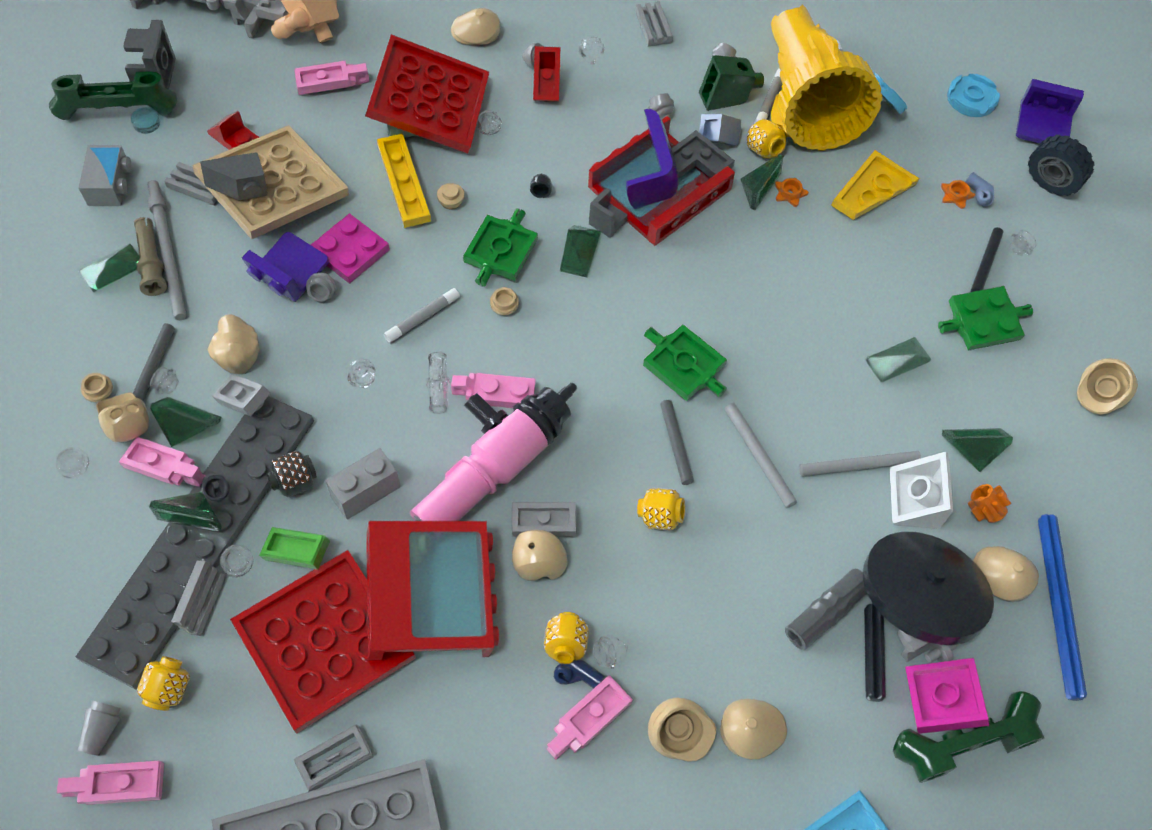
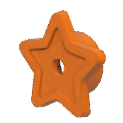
[775,178,809,207]
[941,180,975,209]

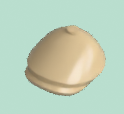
[451,8,500,45]
[1077,358,1138,415]
[973,546,1039,602]
[648,698,716,762]
[720,699,787,760]

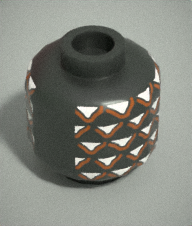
[266,451,317,497]

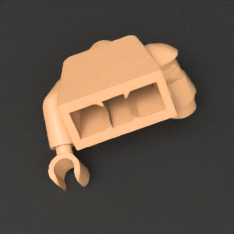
[271,0,339,43]

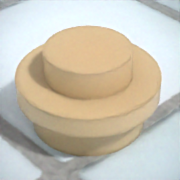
[437,183,464,209]
[490,287,519,315]
[81,373,113,402]

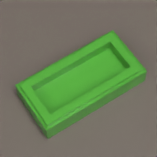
[259,527,330,570]

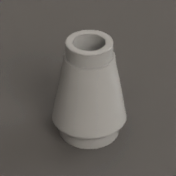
[78,701,121,756]

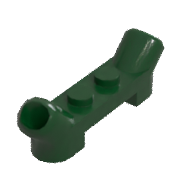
[49,71,177,120]
[893,691,1045,783]

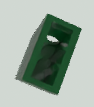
[699,55,764,111]

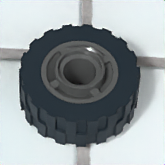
[1028,135,1095,196]

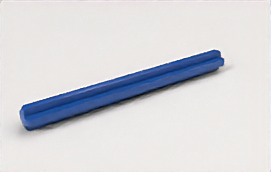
[1038,514,1087,701]

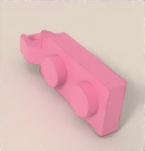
[294,60,369,95]
[451,373,536,408]
[119,437,206,487]
[546,675,633,760]
[57,761,164,805]

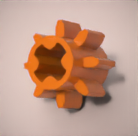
[968,484,1011,523]

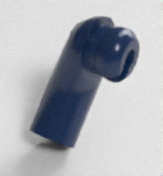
[554,659,605,689]

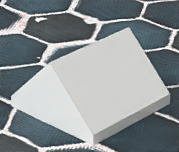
[890,452,953,529]

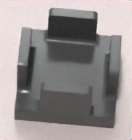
[123,20,176,89]

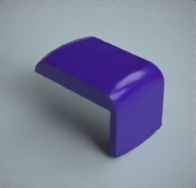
[626,109,679,209]

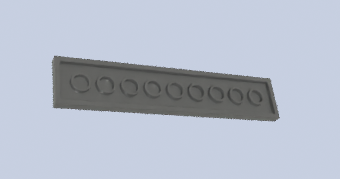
[75,396,314,690]

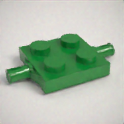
[463,208,538,287]
[938,286,1033,351]
[643,325,727,401]

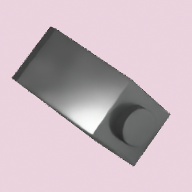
[200,152,267,201]

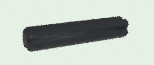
[864,604,886,702]

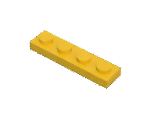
[377,133,431,228]

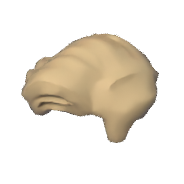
[207,314,260,375]

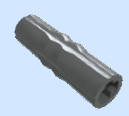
[785,568,867,650]

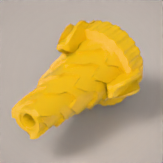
[771,4,882,150]

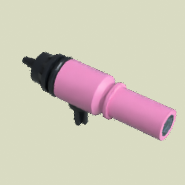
[410,383,577,541]

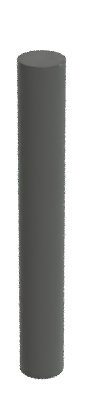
[133,323,175,401]
[660,400,694,485]

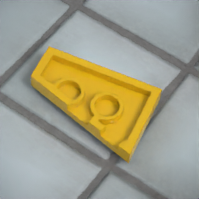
[831,150,920,220]

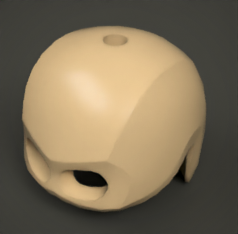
[96,392,149,442]
[512,530,567,581]

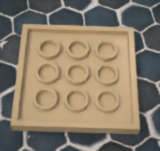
[192,125,349,239]

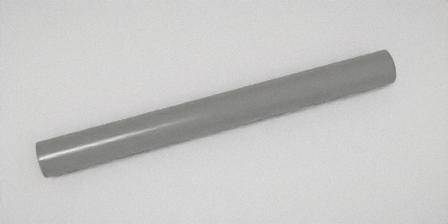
[724,403,797,508]
[799,451,921,476]

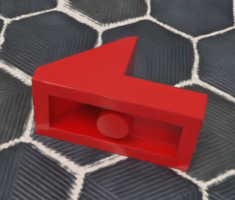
[533,46,561,102]
[207,111,259,150]

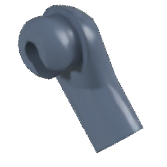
[965,172,995,207]

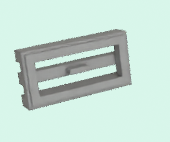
[635,1,673,46]
[164,162,217,205]
[171,560,226,636]
[293,724,374,792]

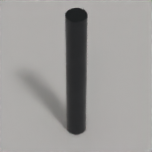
[970,227,1004,292]

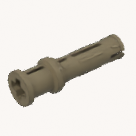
[134,217,167,296]

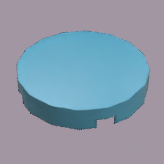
[873,71,907,115]
[947,74,1000,117]

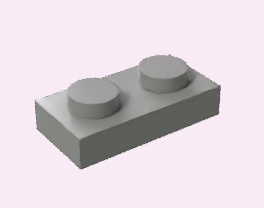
[212,374,270,416]
[512,502,576,537]

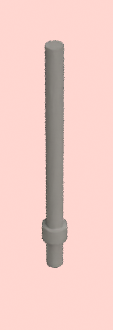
[147,180,187,320]

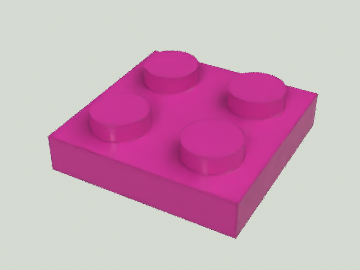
[311,213,390,284]
[905,658,989,734]

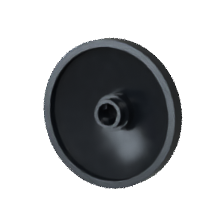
[863,532,994,645]

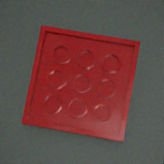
[365,34,489,154]
[230,550,416,734]

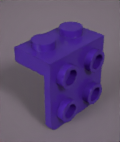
[1016,79,1084,143]
[242,232,329,302]

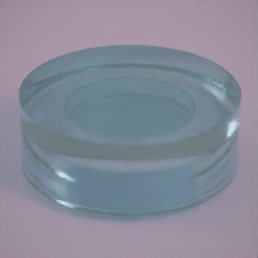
[131,107,160,134]

